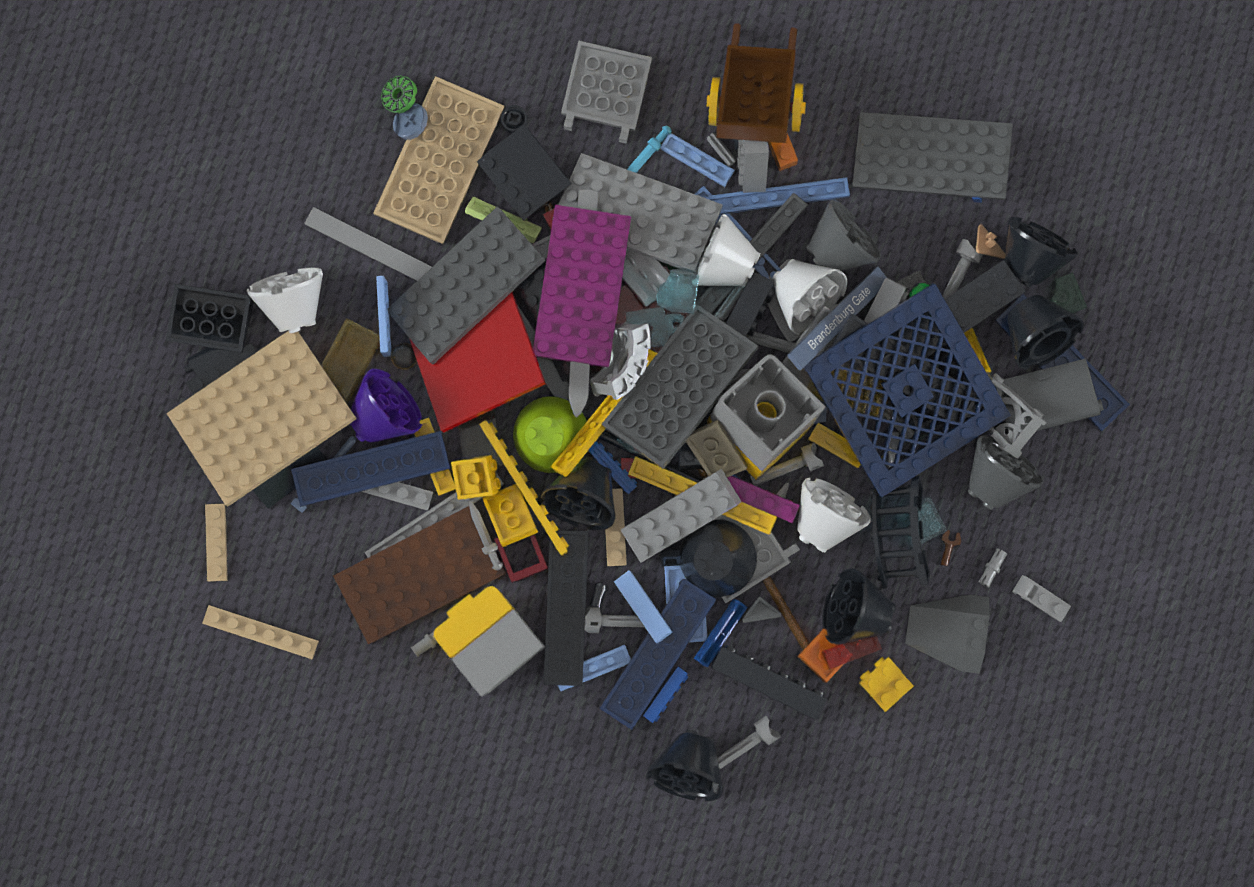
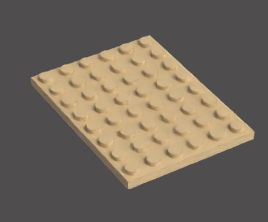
[167,331,357,507]

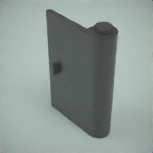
[1003,358,1103,436]

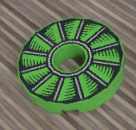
[381,76,417,113]

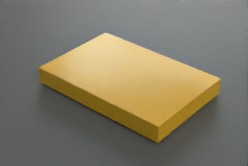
[482,484,538,547]

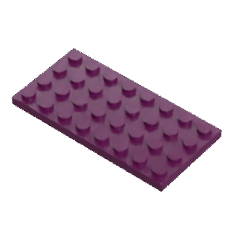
[533,205,631,368]

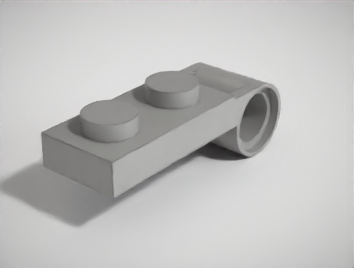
[1012,575,1071,622]

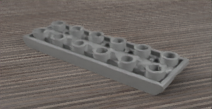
[622,249,676,307]

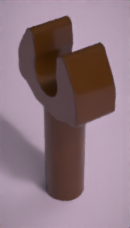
[940,530,961,566]

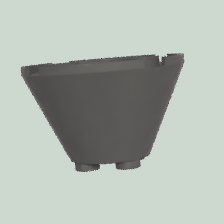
[806,199,881,271]
[968,435,1044,510]

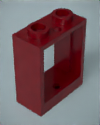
[495,534,548,583]

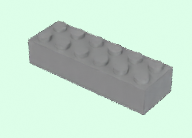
[621,469,742,563]

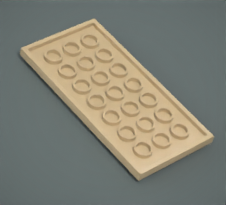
[373,76,505,245]

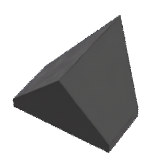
[742,596,781,623]

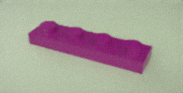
[727,476,800,523]

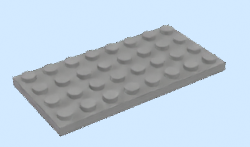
[552,153,723,274]

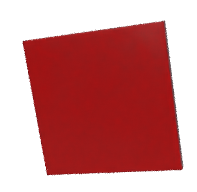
[409,292,546,433]

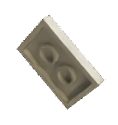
[686,420,748,477]

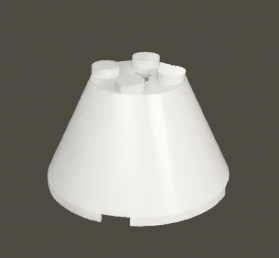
[690,214,761,287]
[772,259,847,335]
[247,268,323,333]
[797,478,871,552]

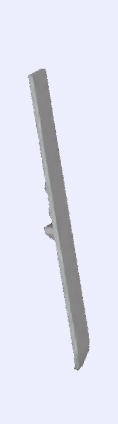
[569,189,598,417]

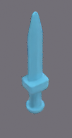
[627,126,672,173]

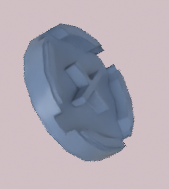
[393,103,428,140]

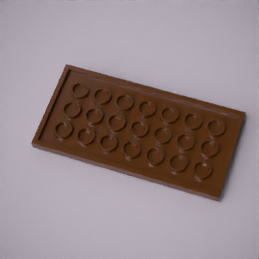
[333,506,506,644]

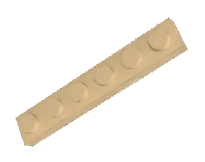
[202,605,319,659]

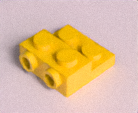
[451,455,501,500]
[859,657,913,712]

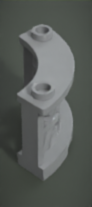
[589,322,651,400]
[967,372,1047,459]

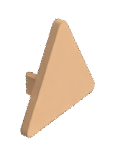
[976,224,1006,259]

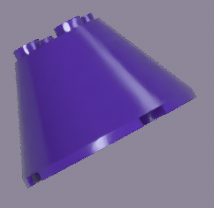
[349,368,422,442]

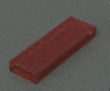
[822,637,882,670]

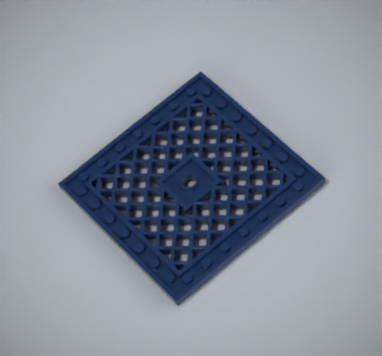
[804,283,1011,497]

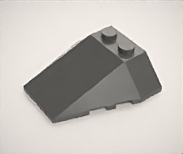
[905,595,990,674]

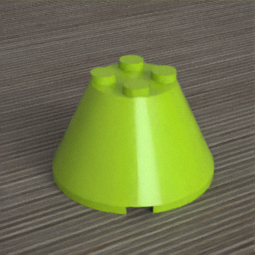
[513,396,587,473]

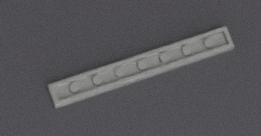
[304,207,432,281]
[365,471,504,558]

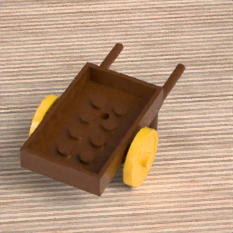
[707,23,806,143]

